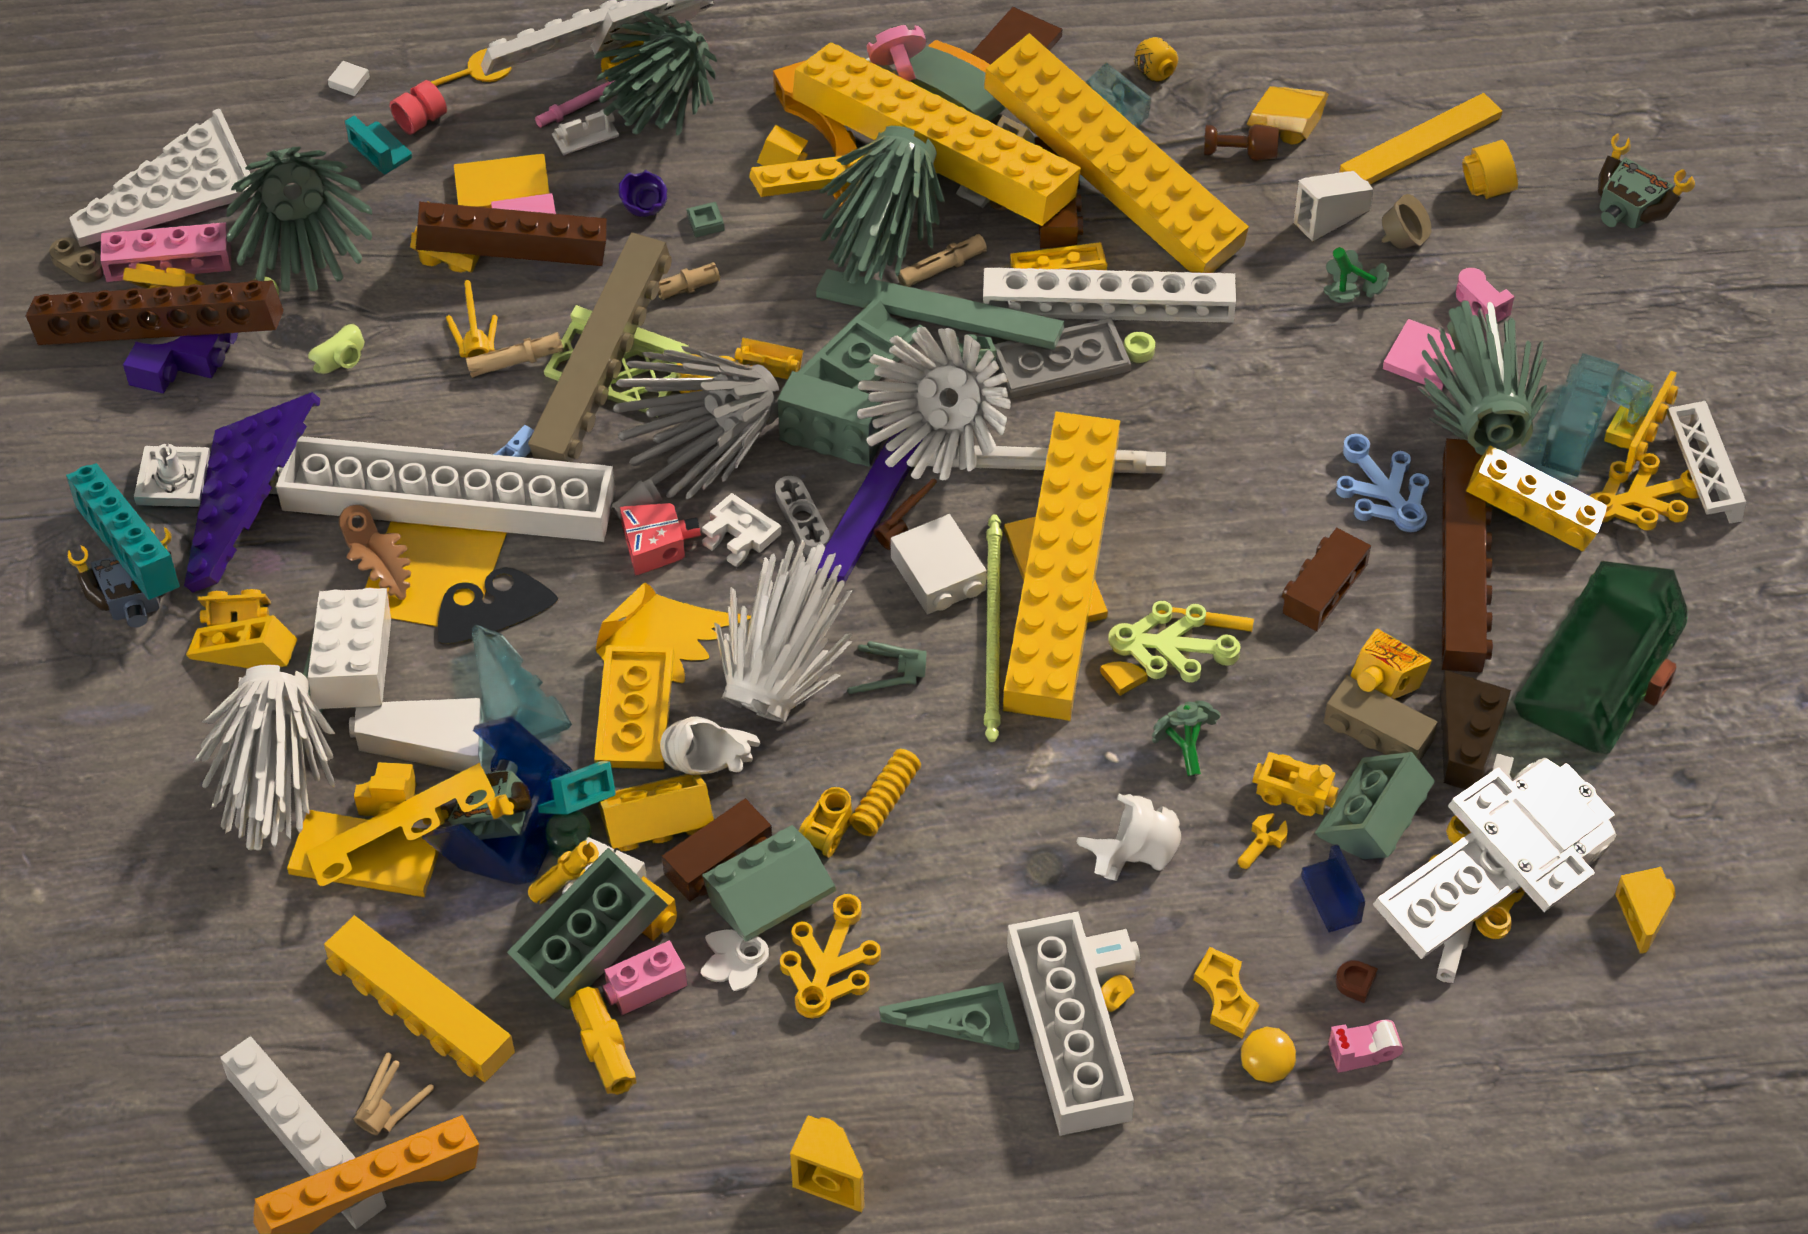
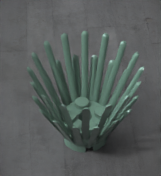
[226,147,372,292]

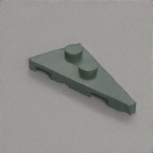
[879,982,1019,1050]

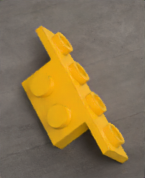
[1604,371,1679,472]

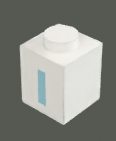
[1086,929,1140,985]

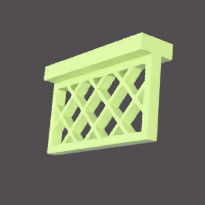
[543,305,691,417]

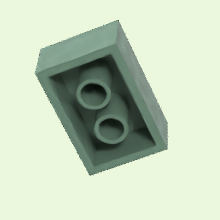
[777,371,883,467]

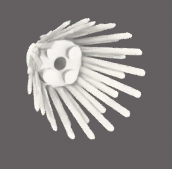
[857,327,1011,480]

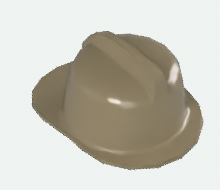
[1381,194,1432,249]

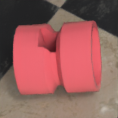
[389,80,447,135]

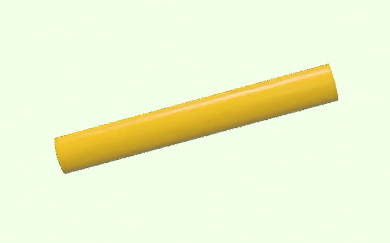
[1157,607,1254,632]

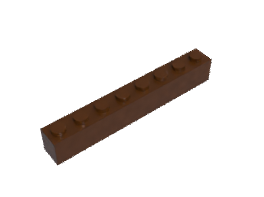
[1442,438,1493,673]

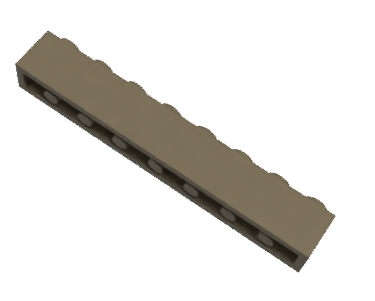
[528,232,672,462]

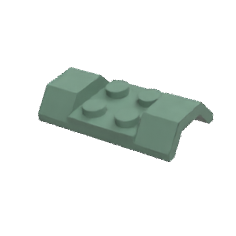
[798,298,924,393]

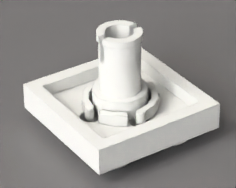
[134,444,210,507]

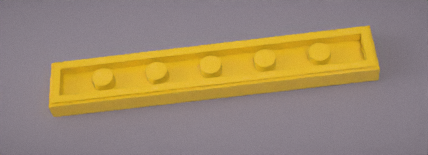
[1339,93,1502,184]

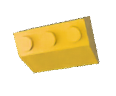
[598,774,714,851]

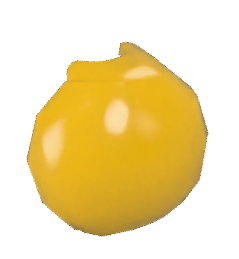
[1240,1027,1296,1083]

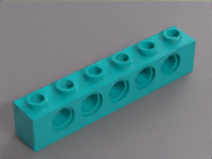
[66,463,180,600]

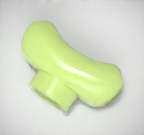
[308,324,365,374]

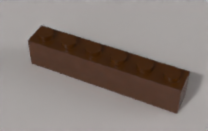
[416,201,607,266]

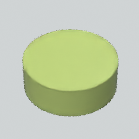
[1123,332,1155,363]

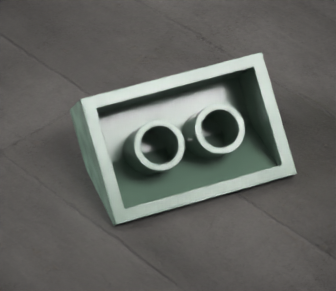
[1315,752,1435,859]
[702,825,837,942]

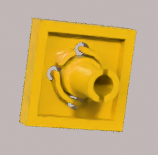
[123,264,205,288]

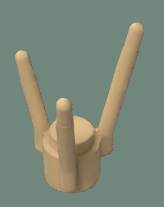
[353,1052,434,1135]

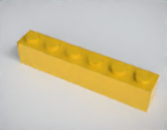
[324,915,515,1083]

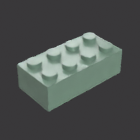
[507,848,668,1010]

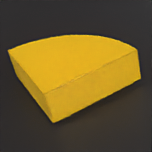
[1100,661,1148,696]

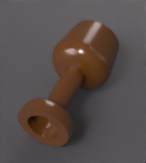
[1204,124,1279,161]

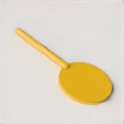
[431,49,512,86]

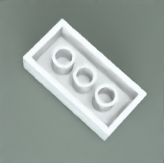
[308,588,391,709]

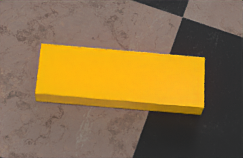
[1010,242,1107,271]

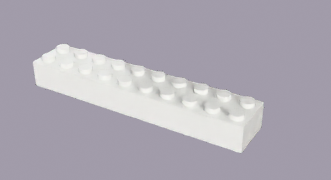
[276,436,615,542]

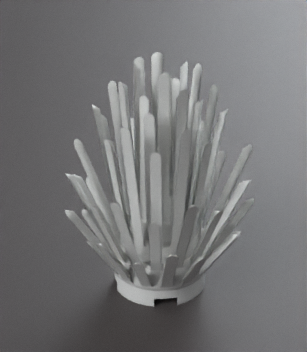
[714,539,852,723]
[194,665,335,851]

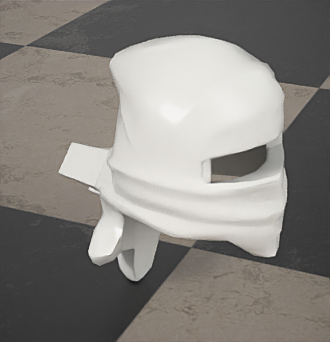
[660,717,760,775]
[1076,793,1181,881]

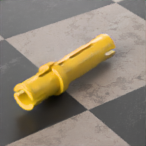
[528,841,599,904]

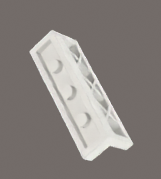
[1667,401,1746,524]

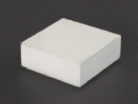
[328,61,370,96]

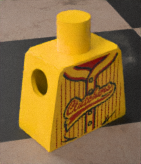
[1350,628,1432,699]

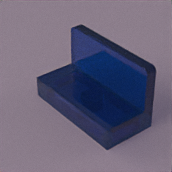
[1301,844,1365,933]

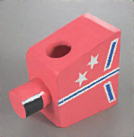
[620,503,701,576]

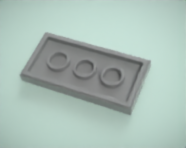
[994,318,1131,399]

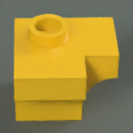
[354,762,417,816]

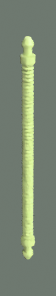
[984,514,1002,742]

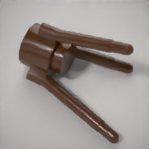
[874,478,937,550]

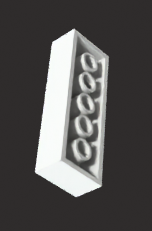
[1007,912,1134,1136]

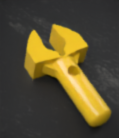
[1237,813,1288,869]

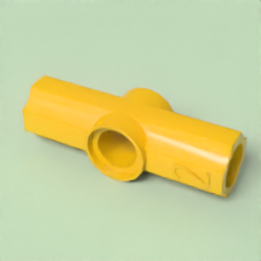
[569,987,637,1095]

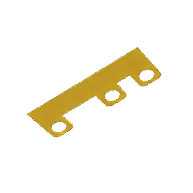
[306,763,495,886]

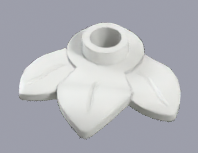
[701,929,769,991]

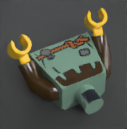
[1598,133,1695,228]
[422,760,532,841]

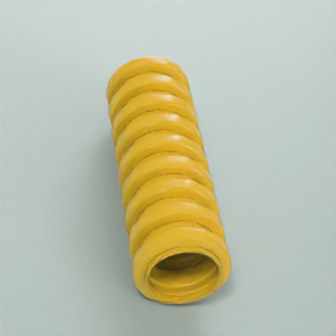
[850,748,921,837]

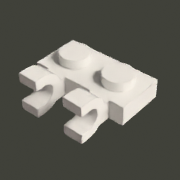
[702,493,781,567]

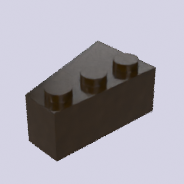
[1440,670,1511,790]

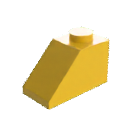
[1615,867,1676,954]

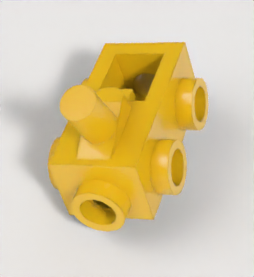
[1252,752,1339,816]

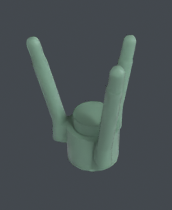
[847,641,926,694]

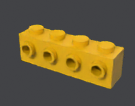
[1466,445,1607,551]

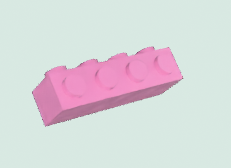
[101,223,231,282]

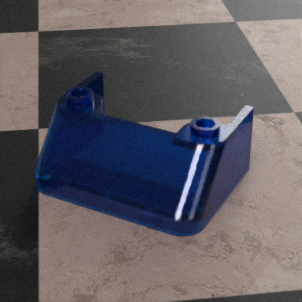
[422,716,573,885]

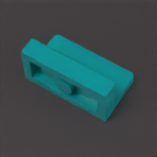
[345,115,412,175]
[538,761,616,814]

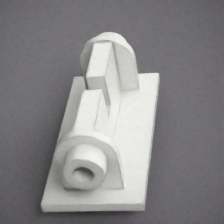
[552,109,619,155]

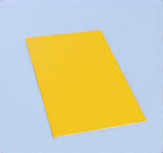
[365,521,507,627]

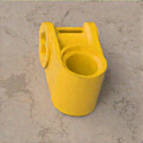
[799,787,852,858]

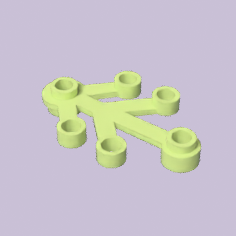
[1108,601,1241,682]

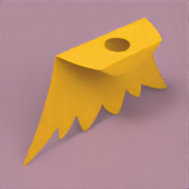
[596,583,751,683]

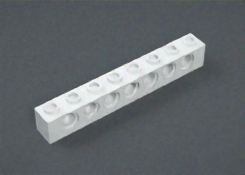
[983,267,1236,323]

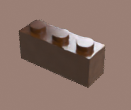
[1282,527,1371,631]
[662,798,772,902]

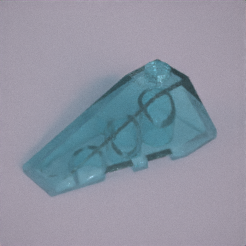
[471,625,572,746]

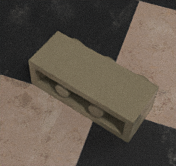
[1324,675,1438,761]

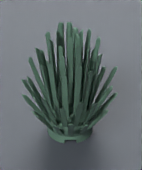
[594,11,717,135]
[818,126,945,285]
[1417,300,1550,455]

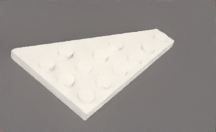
[69,109,256,247]

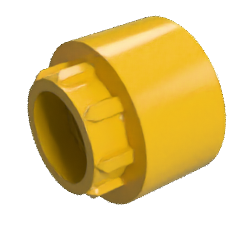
[1462,139,1518,199]

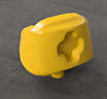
[1101,974,1134,1012]

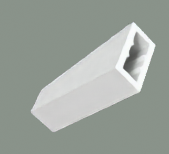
[349,698,483,772]

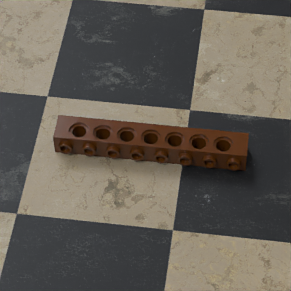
[25,280,284,345]

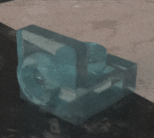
[1609,368,1654,424]

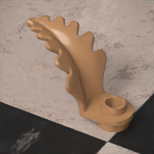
[339,505,411,600]

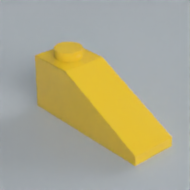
[186,615,298,668]

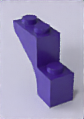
[123,333,238,394]

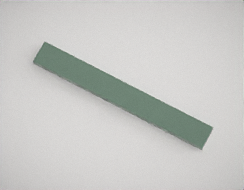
[816,269,1064,350]

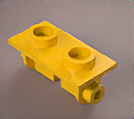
[735,337,804,379]
[198,589,271,626]

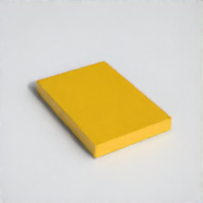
[454,154,550,208]

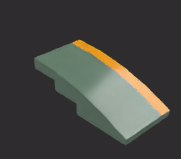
[910,40,1006,121]

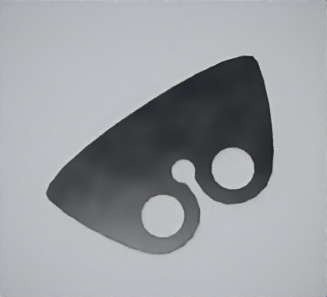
[438,567,558,644]

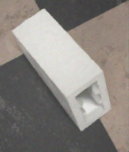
[1293,171,1373,242]

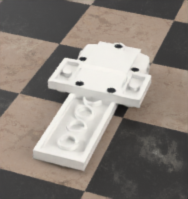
[481,0,714,76]
[1373,758,1617,959]

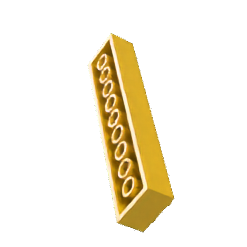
[984,33,1249,273]
[792,42,1081,226]
[1003,411,1120,721]

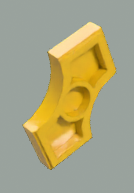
[1193,947,1259,1039]

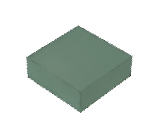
[686,202,725,238]

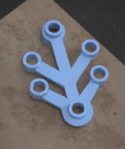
[1336,434,1429,532]

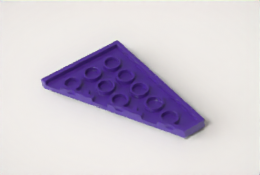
[184,392,321,593]

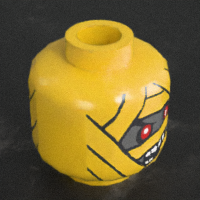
[1134,37,1178,82]

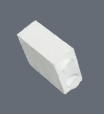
[891,514,987,615]

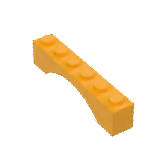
[773,60,858,208]
[253,1115,479,1234]

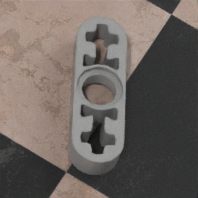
[775,476,830,555]

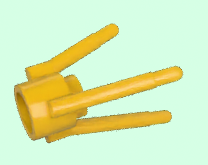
[446,280,498,358]

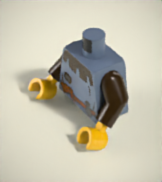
[68,527,172,628]

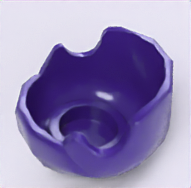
[618,170,668,217]

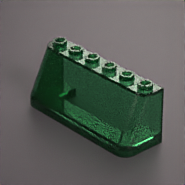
[1514,561,1688,754]

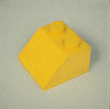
[790,1115,864,1213]

